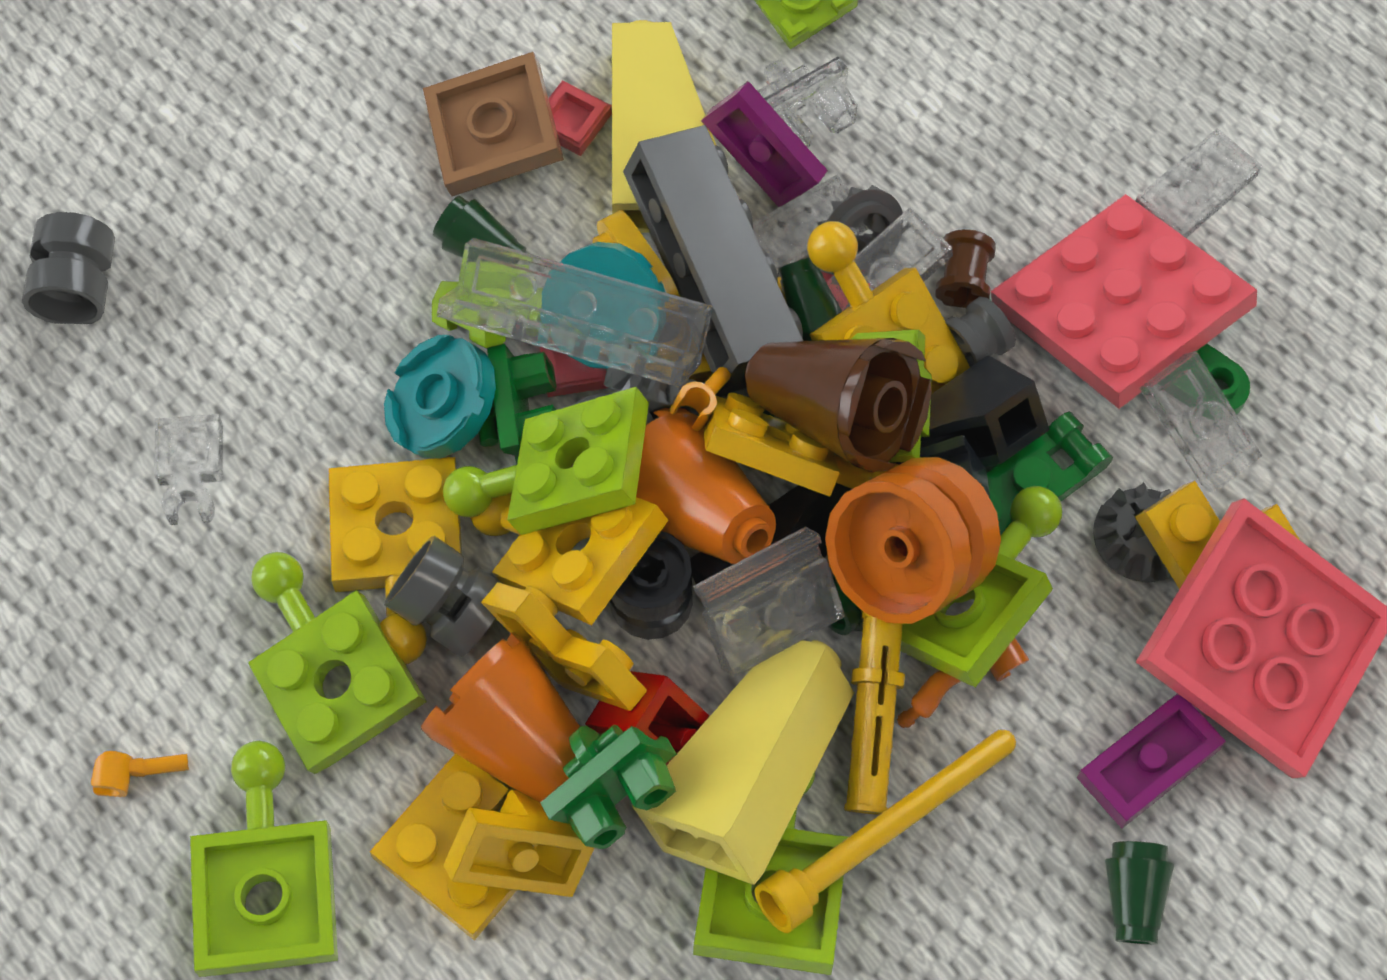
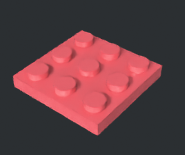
[991,194,1257,409]
[1136,498,1387,778]

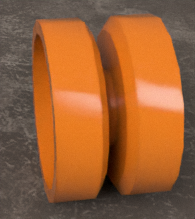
[825,457,1001,624]

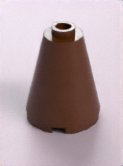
[745,338,932,472]

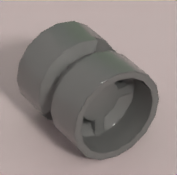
[22,212,115,324]
[384,535,503,657]

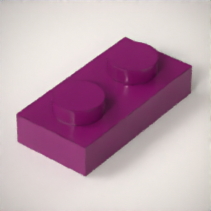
[701,81,828,209]
[1077,693,1226,829]

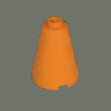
[636,408,776,565]
[421,632,580,802]

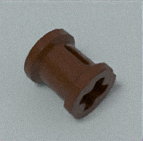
[935,229,996,308]

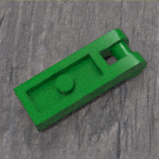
[987,411,1113,536]

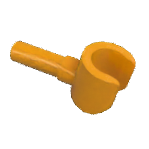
[670,367,731,431]
[91,751,189,797]

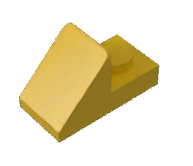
[443,789,595,897]

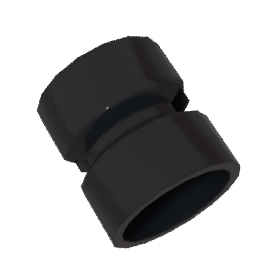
[610,531,693,640]

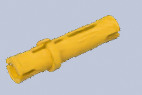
[844,612,905,815]

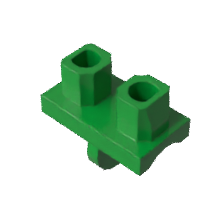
[479,343,557,465]
[540,725,677,850]

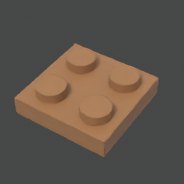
[423,52,564,197]

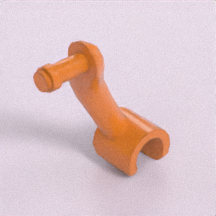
[897,638,1029,728]

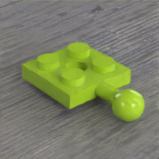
[443,387,649,535]
[900,486,1062,688]
[248,552,427,774]
[190,741,338,977]
[693,772,848,975]

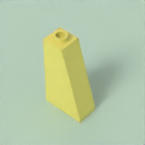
[612,20,716,233]
[632,635,855,885]

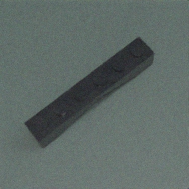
[690,355,1050,642]

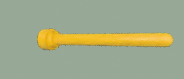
[755,729,1016,933]

